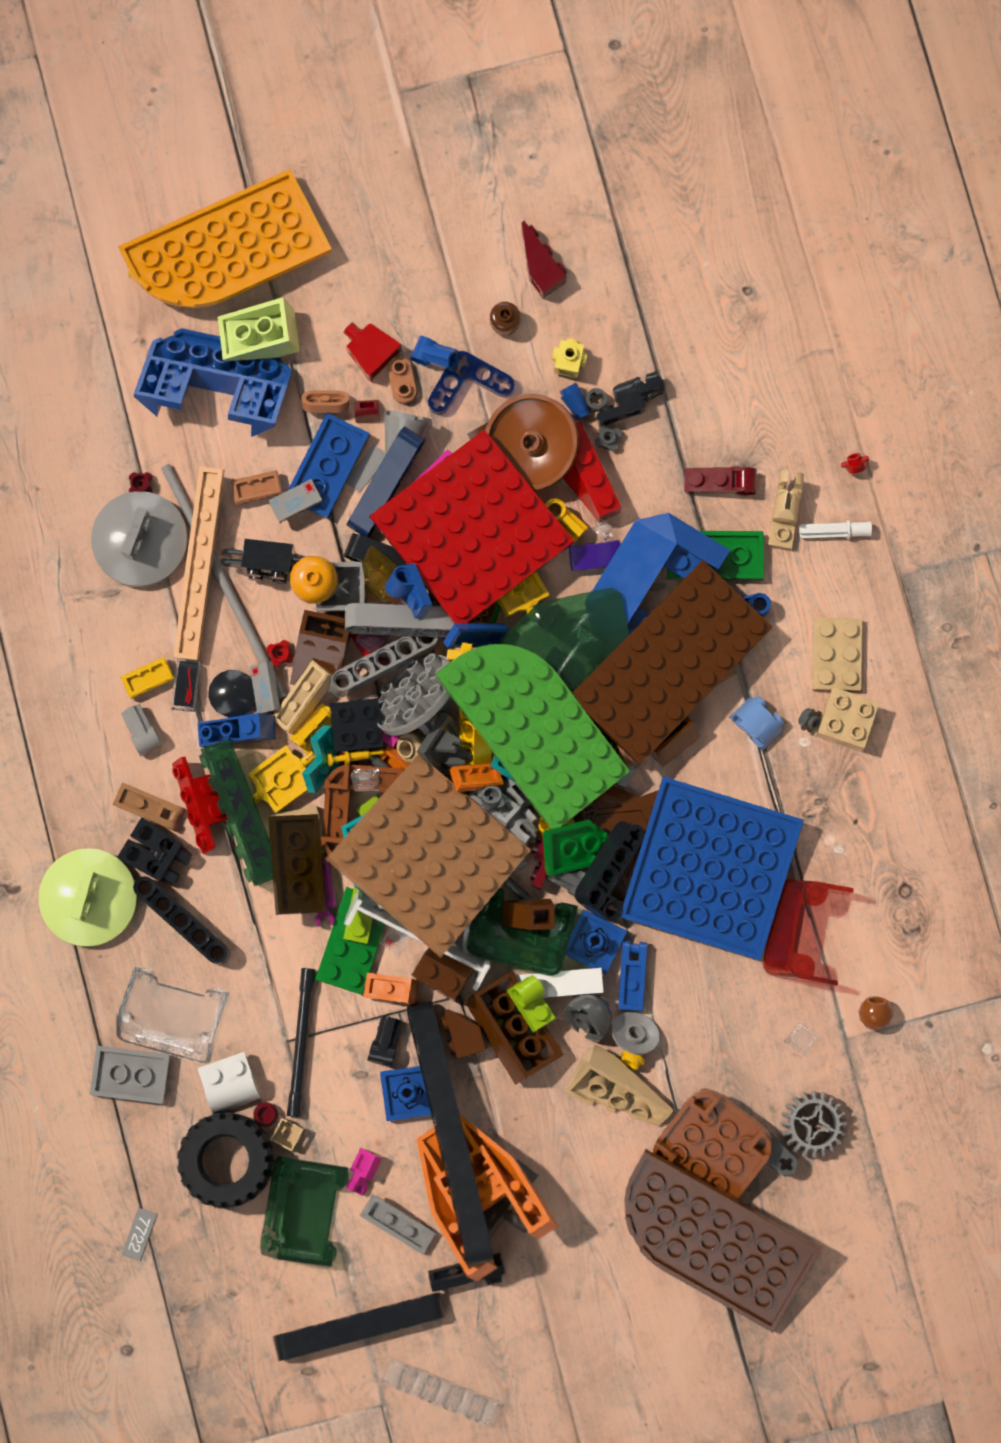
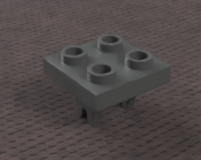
[417,713,472,778]

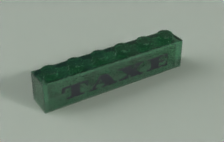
[199,738,273,886]

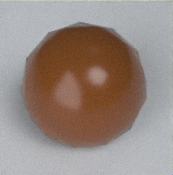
[858,996,893,1030]

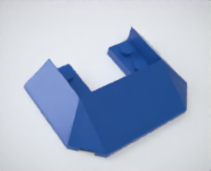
[134,328,292,437]
[585,513,730,650]

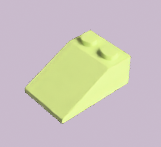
[218,298,300,361]

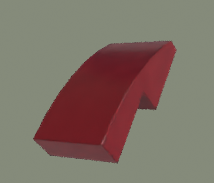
[530,839,547,891]

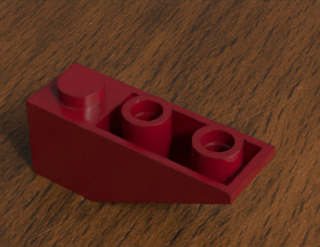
[521,221,567,299]

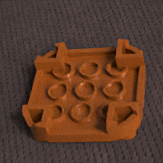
[653,1088,773,1200]

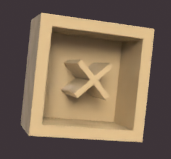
[815,687,879,752]

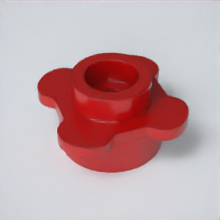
[841,453,869,474]
[266,640,294,667]

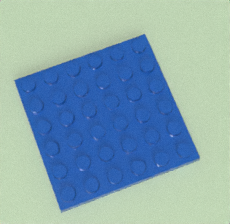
[620,776,804,960]

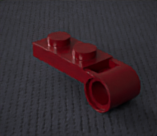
[684,467,757,495]

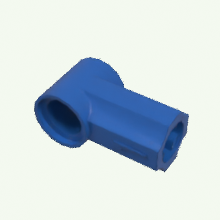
[410,336,460,371]

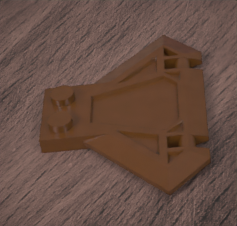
[573,786,658,902]

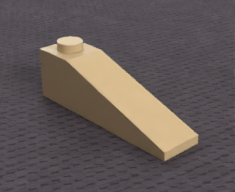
[564,1044,673,1126]

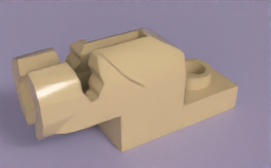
[768,470,804,550]

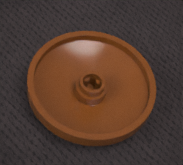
[485,394,579,491]

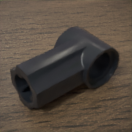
[367,1015,402,1068]

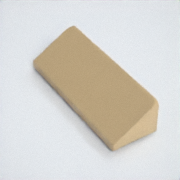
[274,660,333,734]

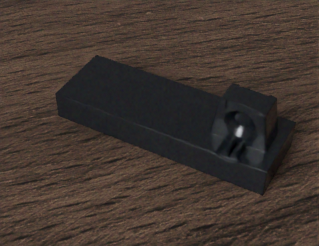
[428,1253,505,1293]

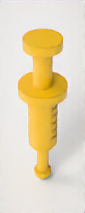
[327,749,384,766]

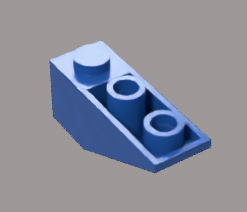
[198,713,276,747]

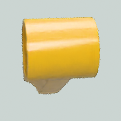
[546,499,588,543]

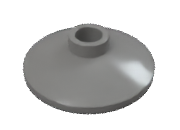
[611,1012,660,1055]

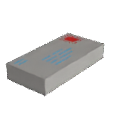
[268,479,323,523]
[250,662,280,714]

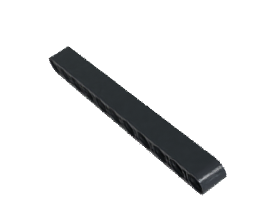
[407,1001,494,1267]

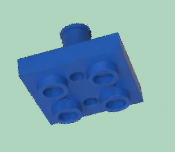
[562,909,627,976]
[380,1066,431,1121]

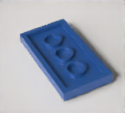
[288,413,370,519]

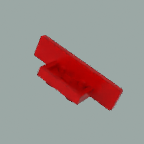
[172,756,230,854]

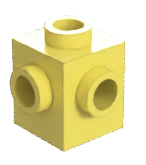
[552,339,588,378]

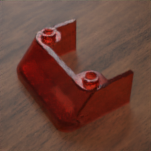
[763,879,854,987]

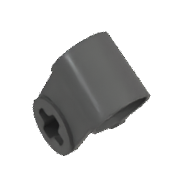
[766,1132,798,1176]

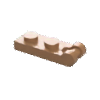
[112,782,185,832]

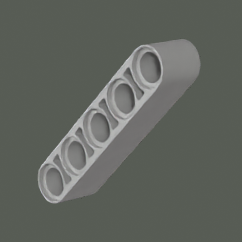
[345,603,454,637]
[330,636,438,697]

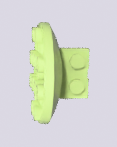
[39,848,137,947]

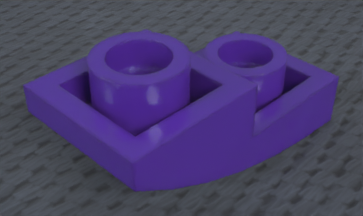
[568,540,620,571]

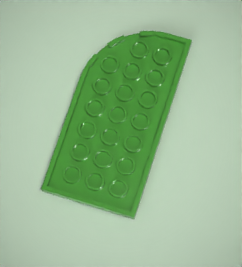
[434,644,630,828]

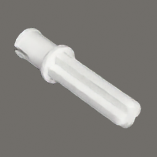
[799,520,872,539]

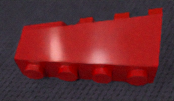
[563,421,621,522]

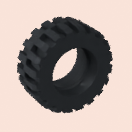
[177,1113,274,1209]

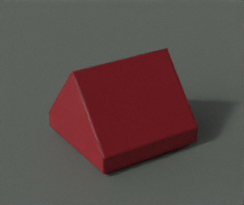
[355,400,380,423]

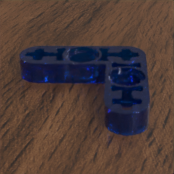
[428,351,514,415]

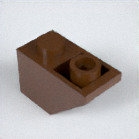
[502,899,555,930]
[441,1009,486,1059]

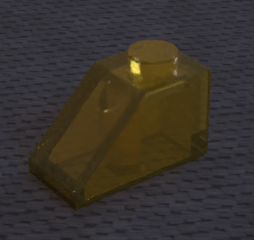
[362,545,398,604]

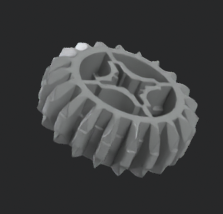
[780,1091,848,1158]

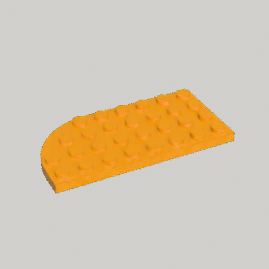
[118,169,332,308]

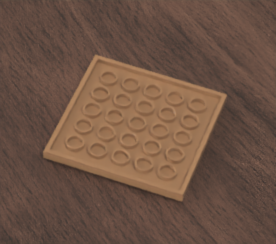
[326,754,531,957]

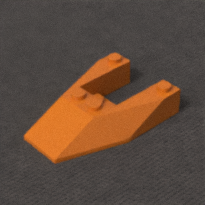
[416,1113,559,1282]

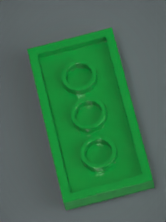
[667,531,764,580]
[315,887,386,995]

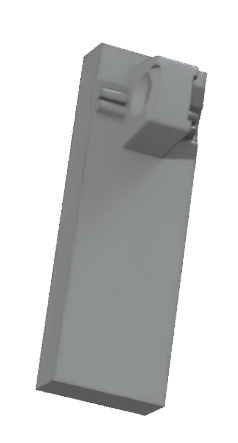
[360,1194,436,1255]

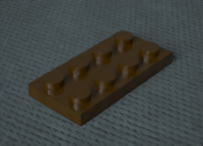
[268,814,326,915]

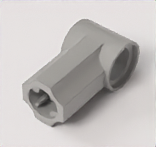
[121,704,162,756]

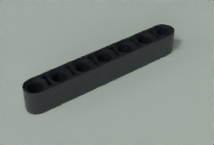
[273,1292,445,1361]

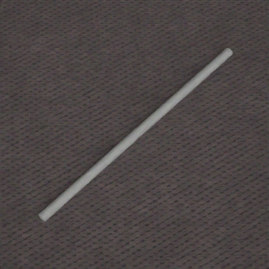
[161,464,287,700]

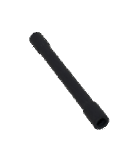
[287,968,316,1117]

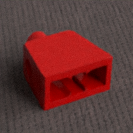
[343,322,402,382]

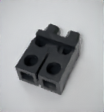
[117,817,193,885]

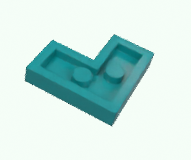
[302,725,341,794]

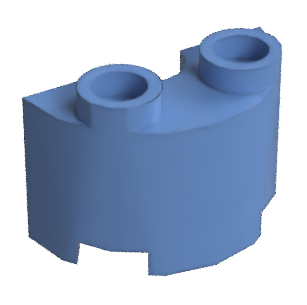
[729,696,784,752]

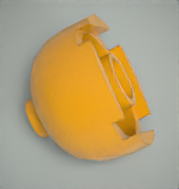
[290,556,338,604]

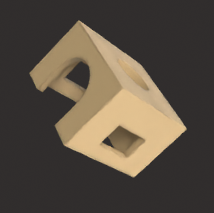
[270,1118,305,1151]

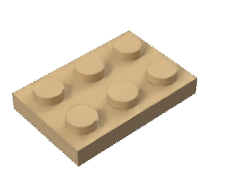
[812,617,862,692]

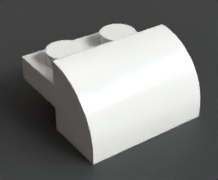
[197,1052,262,1114]

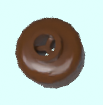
[490,302,520,336]

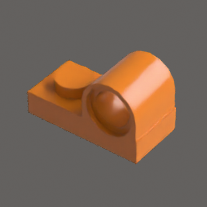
[363,973,419,1005]

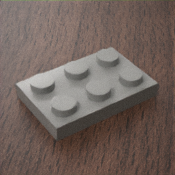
[90,1046,171,1104]

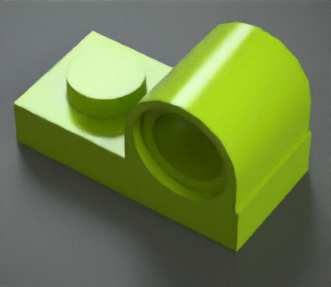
[507,975,555,1032]

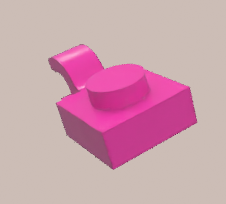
[346,1148,382,1196]

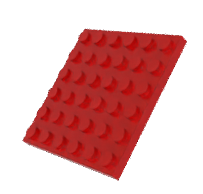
[369,430,574,623]

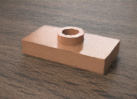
[230,470,283,506]

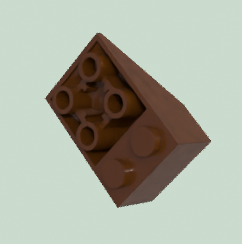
[290,610,351,694]

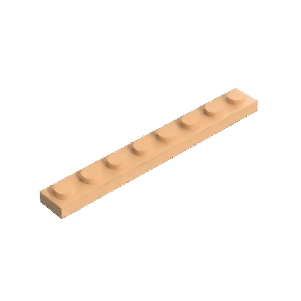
[173,466,225,661]

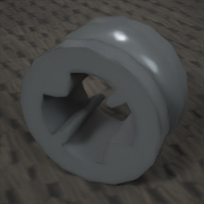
[586,388,607,412]

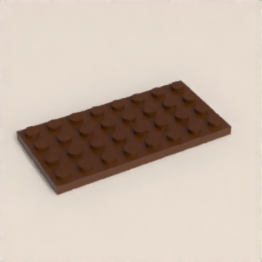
[572,560,773,765]

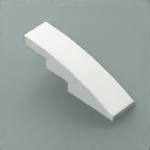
[515,968,603,998]

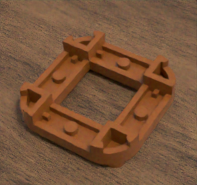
[320,764,405,855]

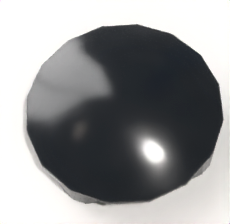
[208,670,255,717]

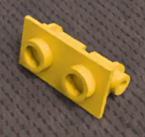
[290,703,332,754]

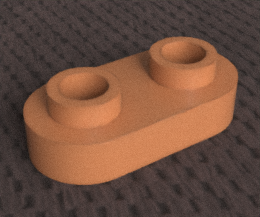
[387,356,416,405]
[301,390,350,414]

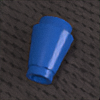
[560,383,590,420]

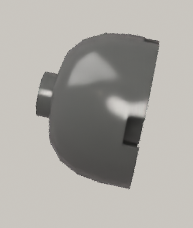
[563,994,613,1042]

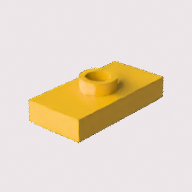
[120,657,175,699]

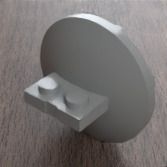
[91,491,188,587]
[377,653,453,736]

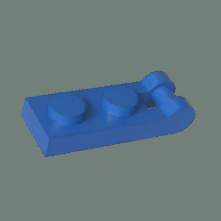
[618,941,647,1011]

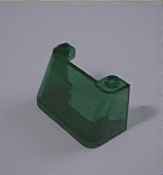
[466,887,578,976]
[260,1156,349,1267]

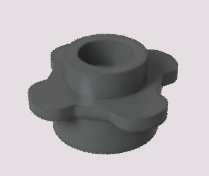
[595,424,622,451]
[798,708,822,733]
[477,786,505,811]

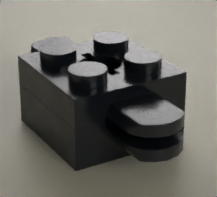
[220,539,302,584]

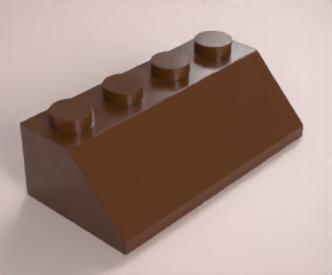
[464,971,564,1085]

